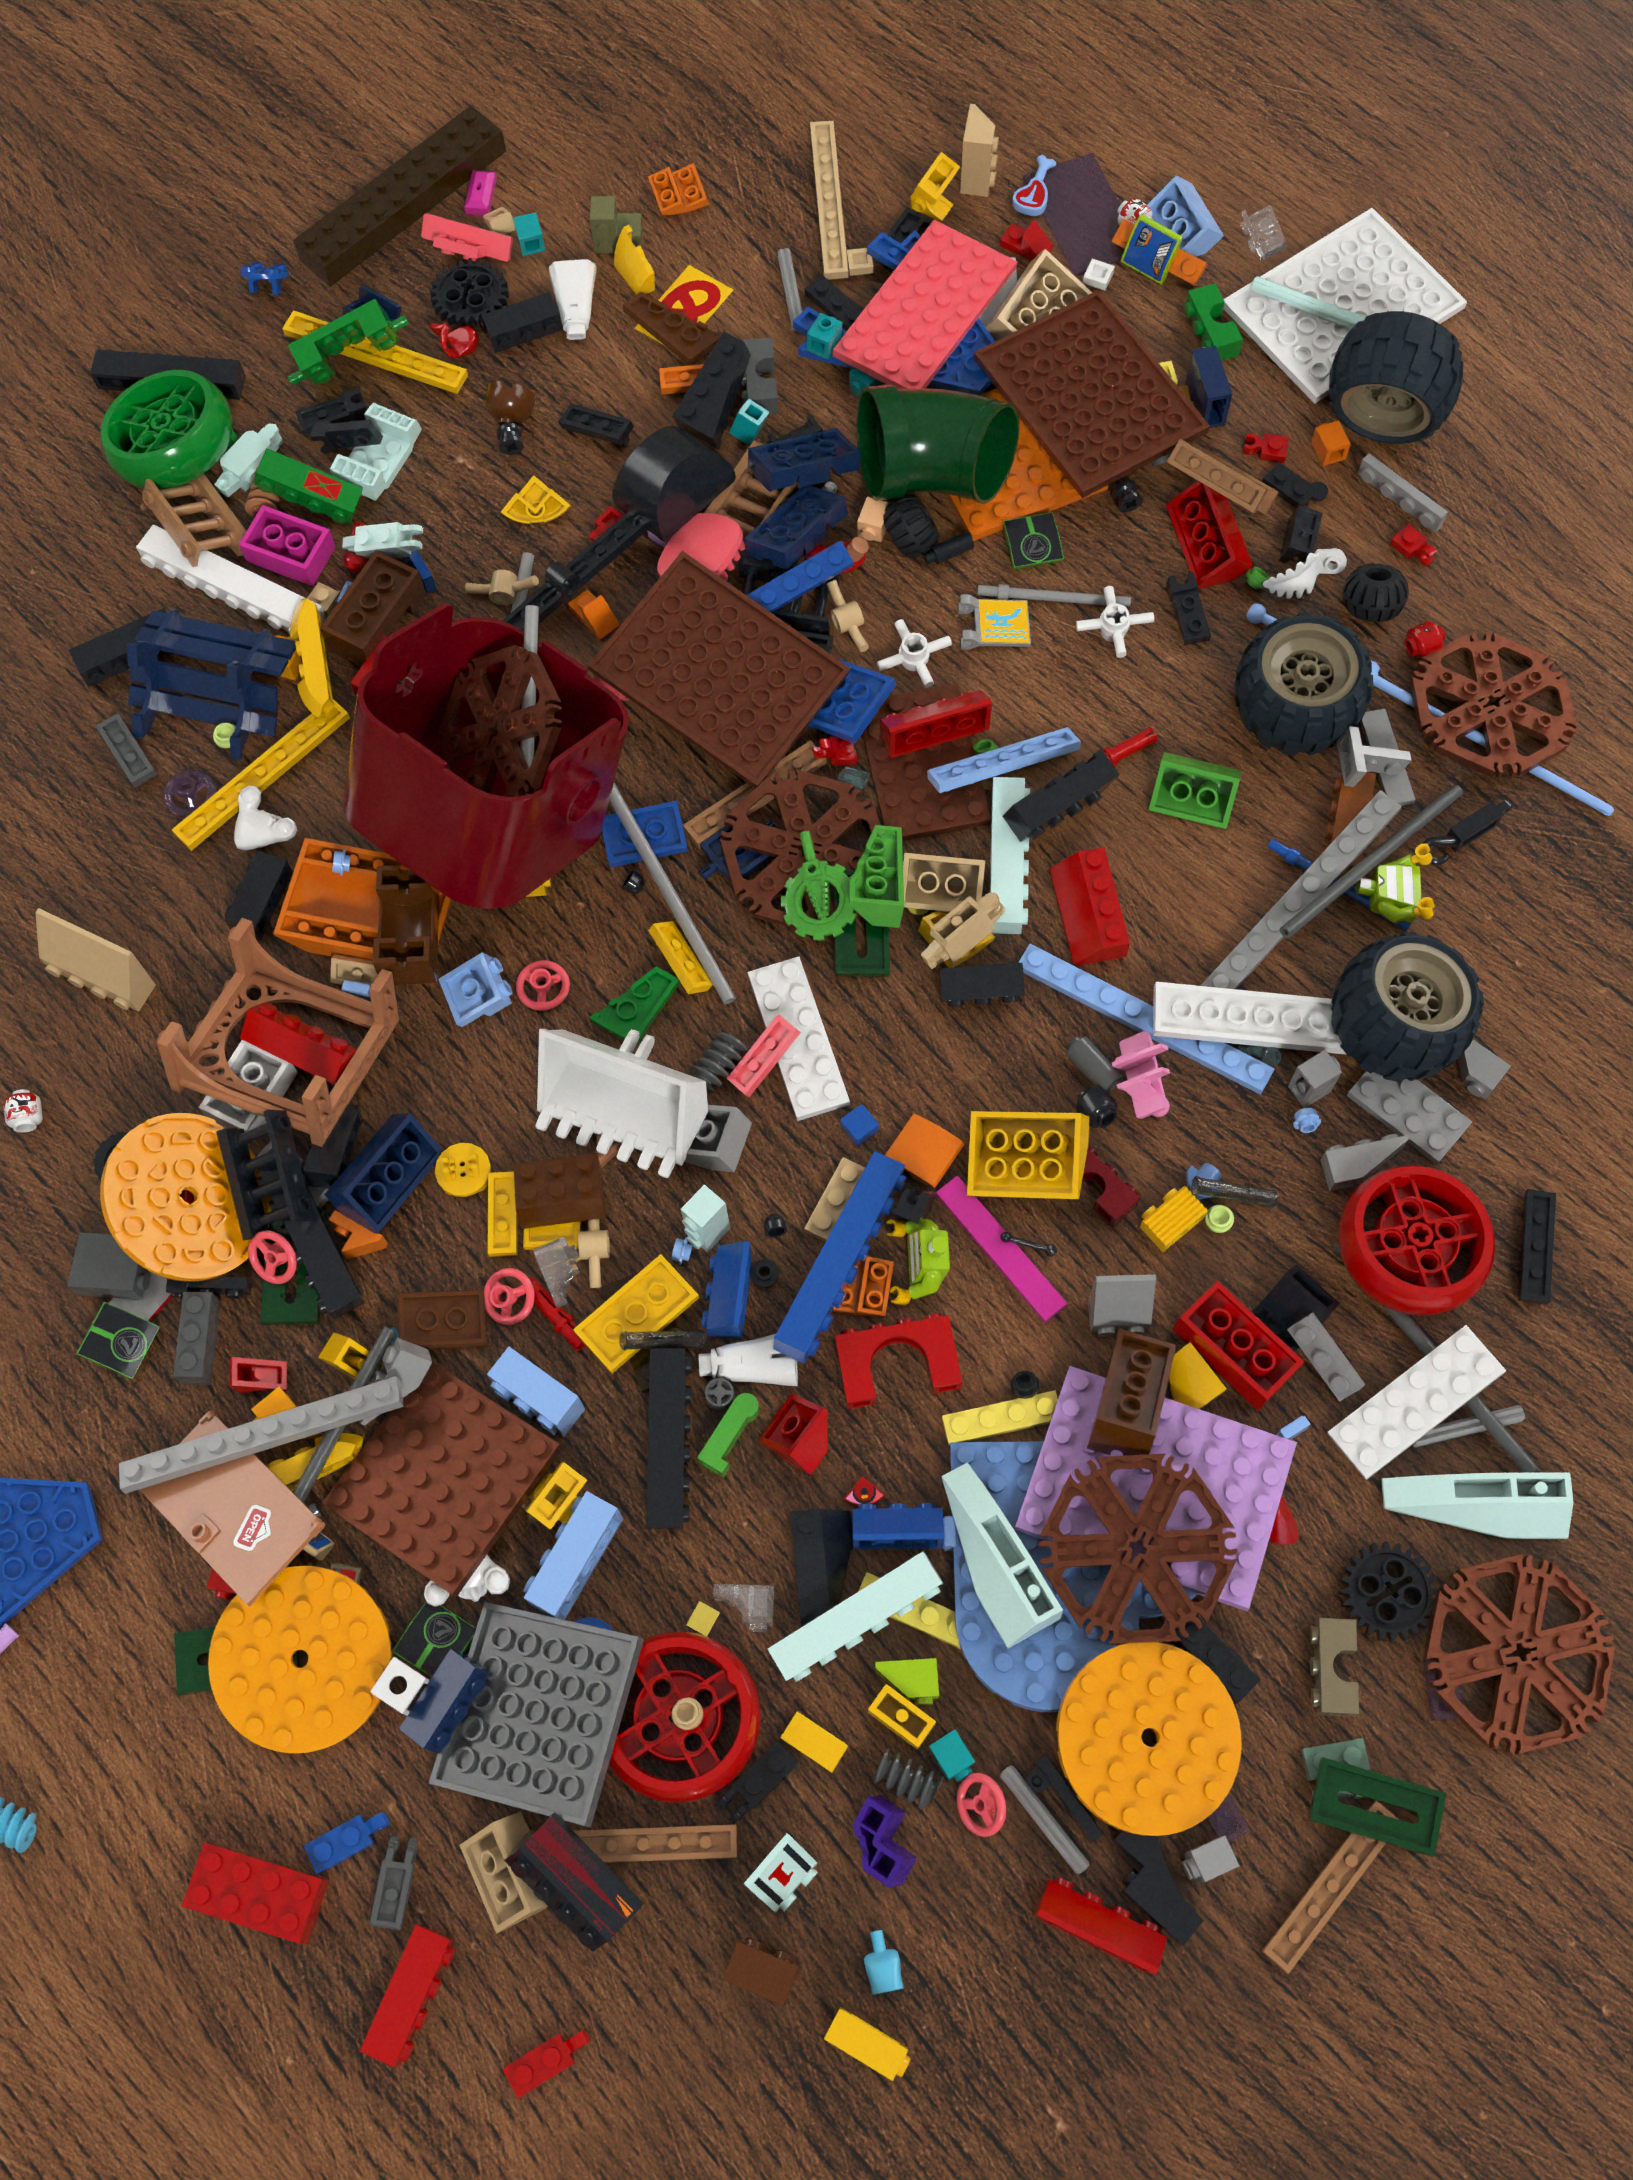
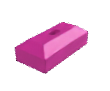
[464,170,497,215]

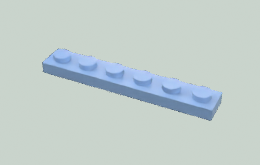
[928,727,1081,793]

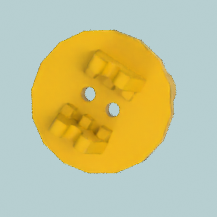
[435,1143,491,1197]

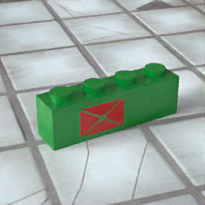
[254,448,363,525]

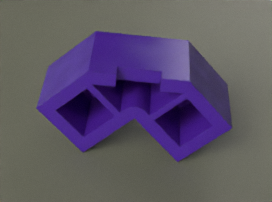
[853,1795,917,1888]

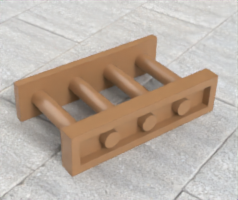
[1167,439,1279,515]
[705,441,800,535]
[142,474,246,567]

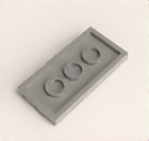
[1346,1071,1472,1165]

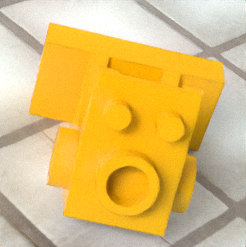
[910,152,960,222]
[525,1462,587,1530]

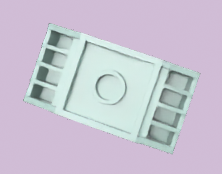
[330,403,422,501]

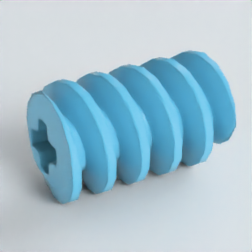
[0,1797,37,1853]

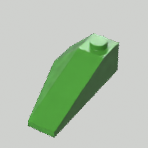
[849,825,904,928]

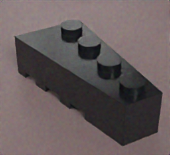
[672,332,751,450]
[1002,749,1120,842]

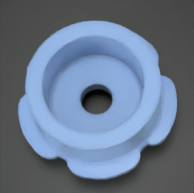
[332,849,351,876]
[1293,1108,1321,1133]
[671,1238,693,1265]

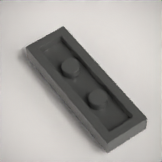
[96,713,157,788]

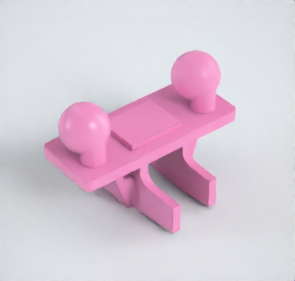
[1112,1031,1170,1119]

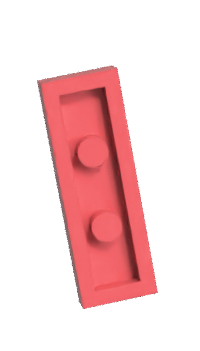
[726,1014,801,1097]

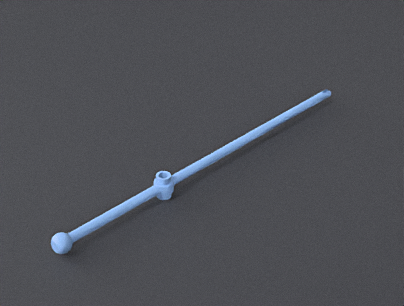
[1246,603,1614,816]

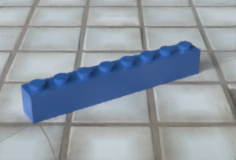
[773,1151,907,1364]

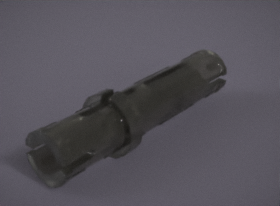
[1191,1176,1278,1208]
[619,1328,706,1350]

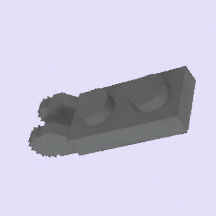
[370,1835,418,1930]

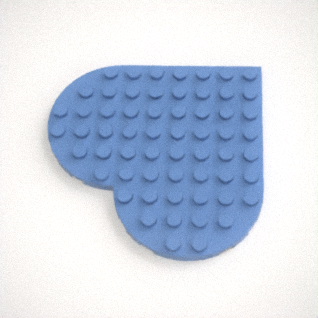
[950,1441,1198,1712]

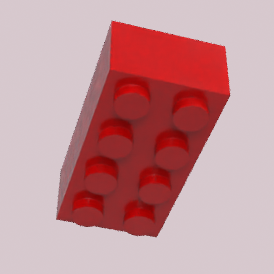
[181,1842,330,1944]

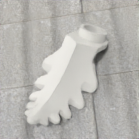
[1263,548,1347,599]

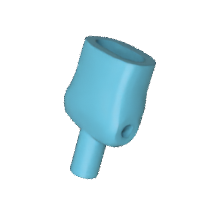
[864,1930,904,1995]

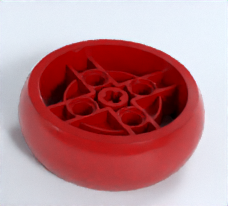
[1338,1165,1495,1315]
[609,1632,761,1803]

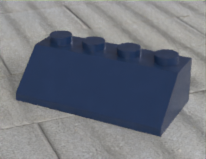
[324,1113,443,1234]

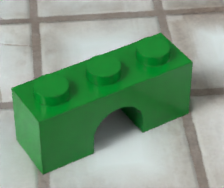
[1184,283,1243,361]

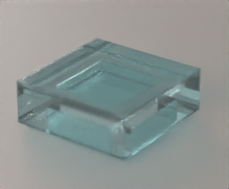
[838,767,870,789]

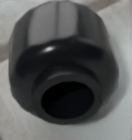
[1076,1087,1118,1128]

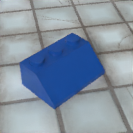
[702,1241,753,1340]
[853,1503,944,1550]

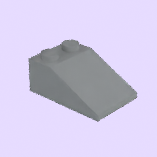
[684,1105,752,1173]
[1088,1274,1156,1337]

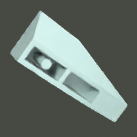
[942,1462,1063,1649]
[1381,1473,1574,1539]

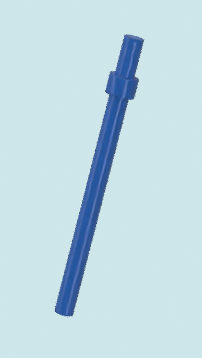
[1267,838,1412,931]

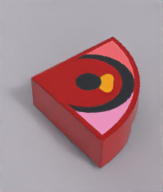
[844,1476,885,1506]

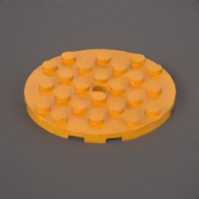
[100,1113,272,1281]
[208,1566,393,1753]
[1056,1642,1242,1836]

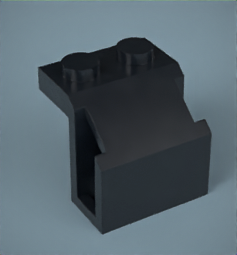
[1251,1264,1340,1352]

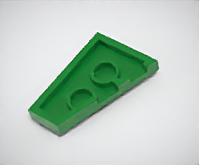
[589,966,680,1048]

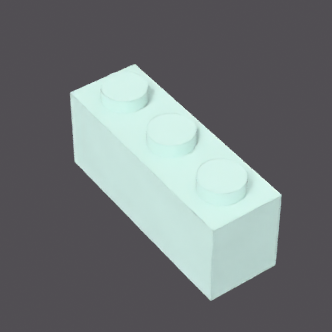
[681,1184,731,1253]

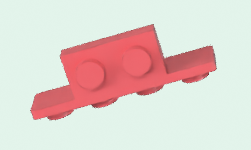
[421,213,513,262]

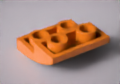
[648,163,709,215]
[885,1114,964,1189]
[832,1256,894,1318]

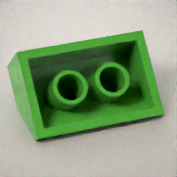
[1149,752,1241,829]

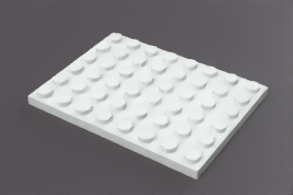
[1223,208,1467,404]

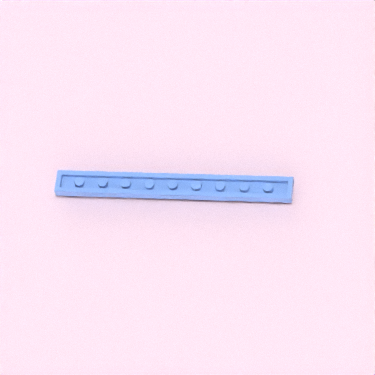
[1018,944,1275,1095]

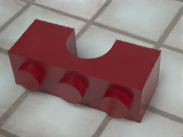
[1082,1144,1140,1229]

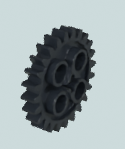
[430,258,509,328]
[1338,1541,1439,1643]

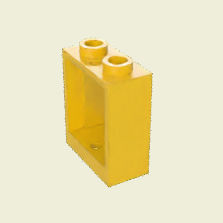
[824,2007,911,2081]

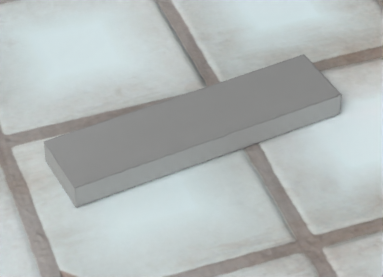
[1360,709,1416,806]

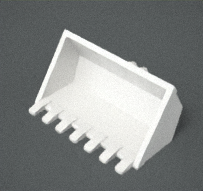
[536,1029,708,1178]

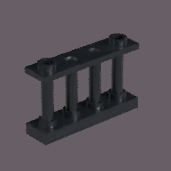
[738,555,840,635]
[216,1110,314,1240]

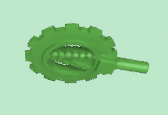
[781,831,857,941]

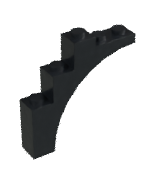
[1112,1738,1204,1946]

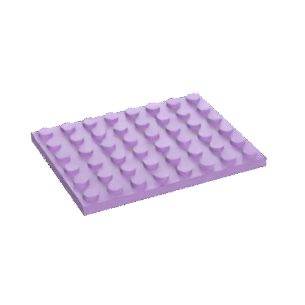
[1015,1366,1297,1612]

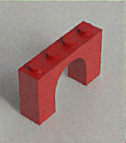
[835,1313,963,1410]

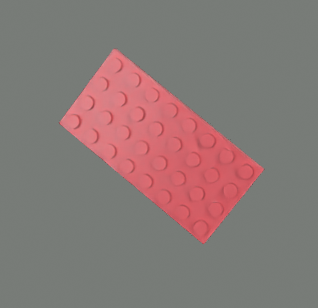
[832,220,1017,389]

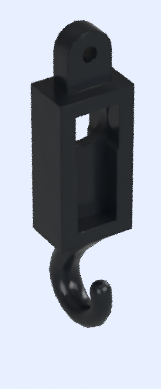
[1422,799,1513,865]

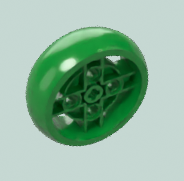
[100,370,233,490]

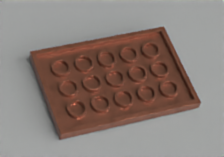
[862,683,992,841]

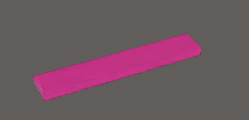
[936,1175,1067,1323]

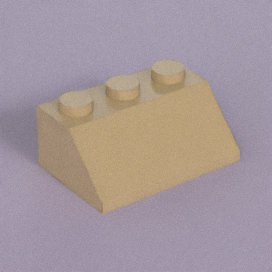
[960,104,999,197]
[903,853,986,912]
[460,1812,548,1934]

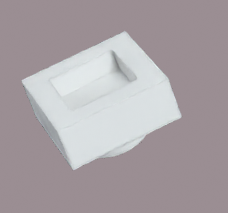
[1083,259,1115,290]

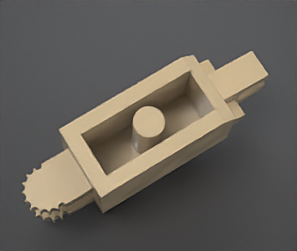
[921,892,1005,969]

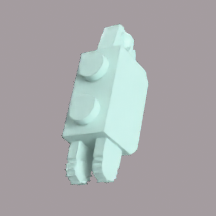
[214,423,283,497]
[342,522,423,559]

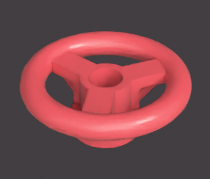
[516,960,570,1011]
[248,1230,297,1284]
[484,1268,535,1325]
[956,1773,1006,1837]

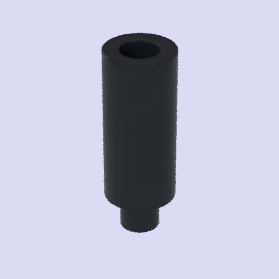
[923,531,974,565]

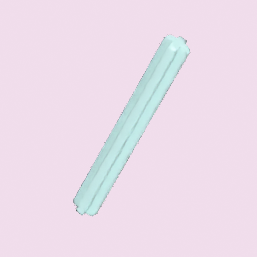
[1251,276,1366,329]

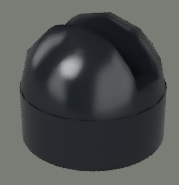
[622,870,645,894]
[763,1214,787,1238]

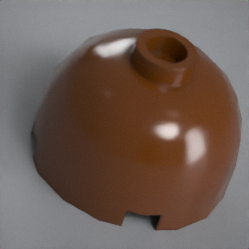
[485,381,536,425]

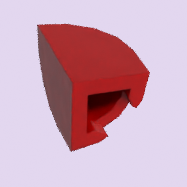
[1269,1496,1299,1545]

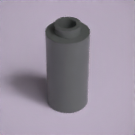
[1066,1036,1123,1093]

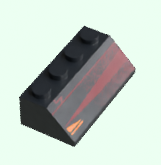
[504,1812,644,1952]

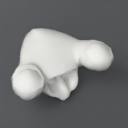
[234,786,298,850]
[424,1555,510,1607]

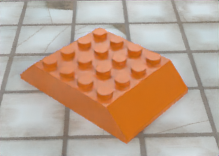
[273,838,452,960]

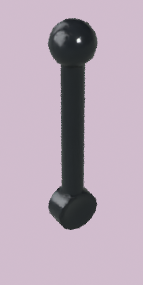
[1000,1231,1057,1257]

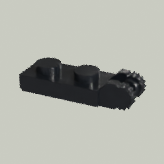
[716,1741,798,1824]

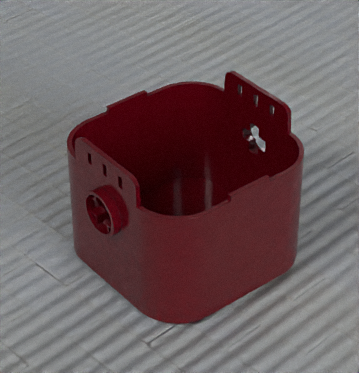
[343,603,629,909]

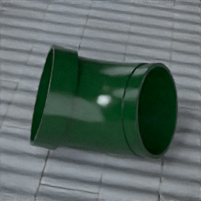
[856,384,1019,504]

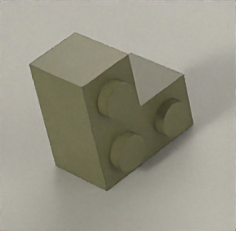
[590,196,644,254]

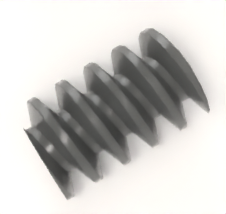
[689,1032,749,1093]
[874,1746,944,1810]

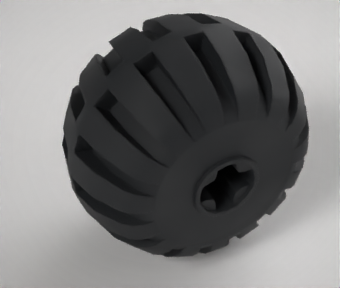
[883,494,939,557]
[1343,563,1409,622]

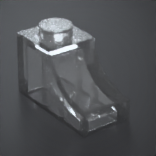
[533,1237,580,1308]
[713,1584,775,1632]

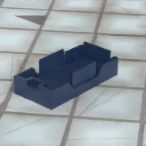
[748,428,861,492]
[744,485,848,570]

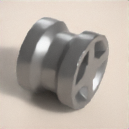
[705,1378,735,1412]

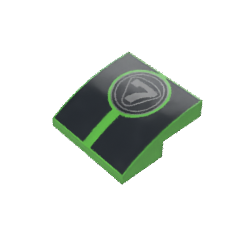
[1003,512,1064,569]
[76,1302,160,1379]
[392,1602,476,1679]

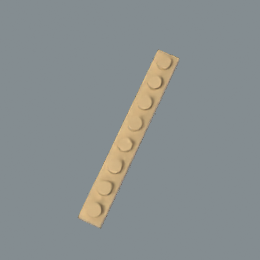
[810,121,848,279]

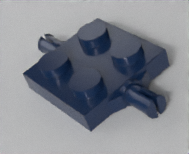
[698,819,776,883]

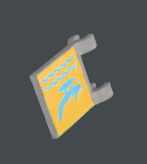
[958,594,1031,650]

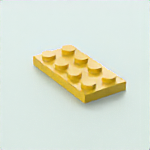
[573,1254,699,1374]

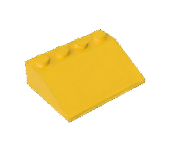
[967,1111,1090,1199]

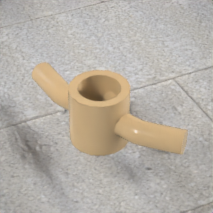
[465,570,539,605]
[827,580,869,652]
[578,1219,610,1288]

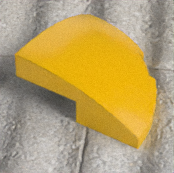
[501,475,571,524]

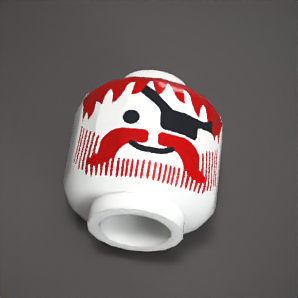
[1117,198,1154,225]
[3,1089,43,1132]

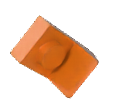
[568,589,620,642]
[329,1210,388,1259]

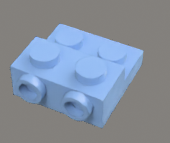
[438,952,512,1027]

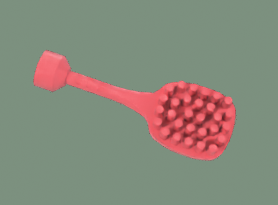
[594,513,746,701]

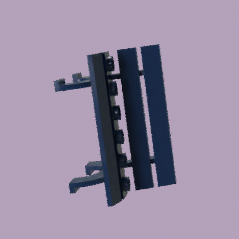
[127,609,296,760]

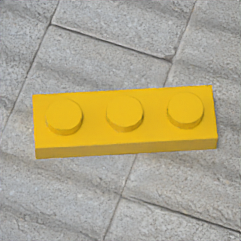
[648,921,713,994]
[488,1172,518,1257]

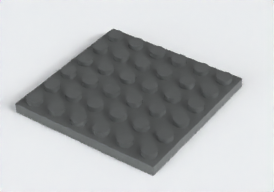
[429,1602,644,1828]

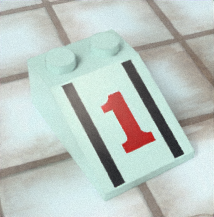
[744,1833,818,1912]

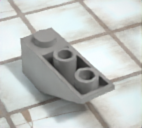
[1320,1134,1409,1192]
[360,1338,432,1425]

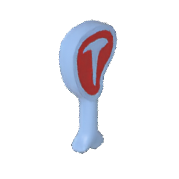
[1012,155,1056,216]

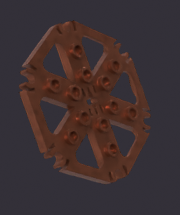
[1410,632,1577,778]
[436,645,562,797]
[719,769,880,929]
[1039,1454,1238,1644]
[1422,1554,1615,1755]

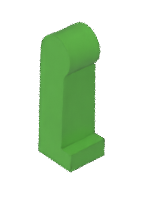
[697,1393,759,1478]

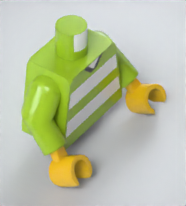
[1355,844,1435,923]
[886,1219,950,1306]

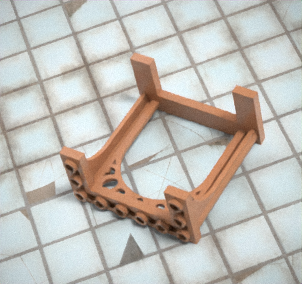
[157,918,399,1147]

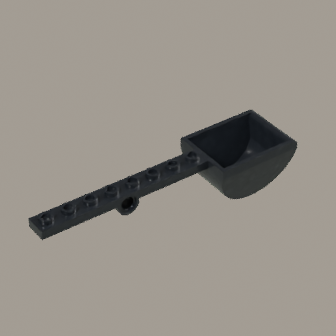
[502,426,736,631]

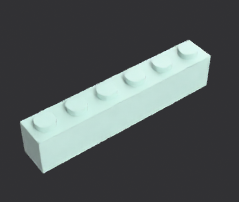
[990,777,1030,934]
[768,1551,943,1682]

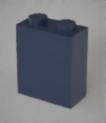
[1185,346,1232,428]

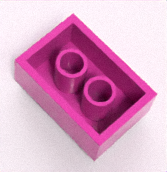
[239,505,336,586]

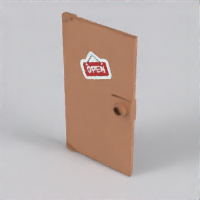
[139,1411,325,1606]

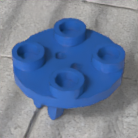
[240,262,289,295]

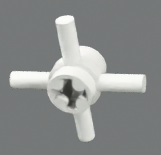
[1076,586,1154,658]
[877,619,952,688]

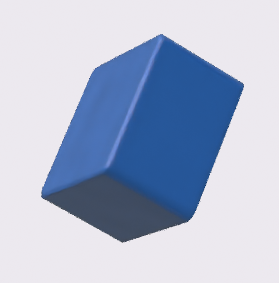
[840,1104,879,1146]

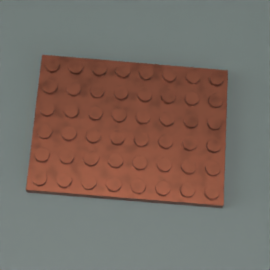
[974,290,1210,498]
[588,551,850,788]

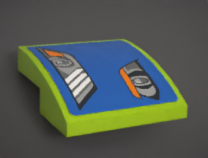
[1121,214,1183,285]

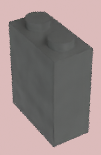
[67,1232,150,1300]

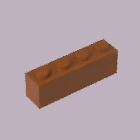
[1322,772,1376,877]

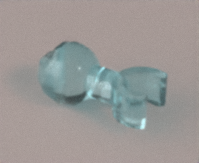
[1238,1045,1282,1067]

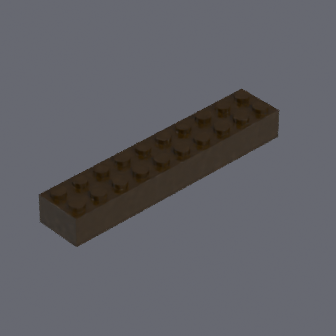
[293,105,506,287]

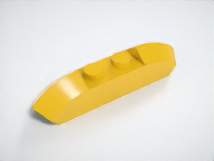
[290,598,334,719]
[267,1433,363,1491]

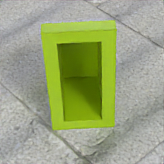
[875,1658,939,1706]

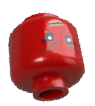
[1404,621,1446,659]

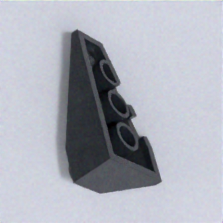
[790,1509,853,1627]

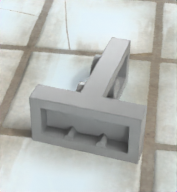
[1337,726,1412,787]

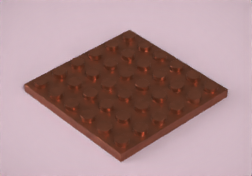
[322,1362,563,1597]

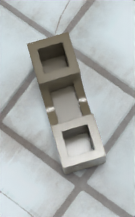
[1309,1618,1359,1717]

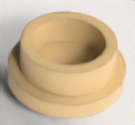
[672,1698,703,1730]

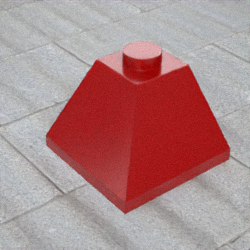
[758,1393,828,1475]

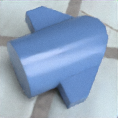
[1186,1163,1222,1200]

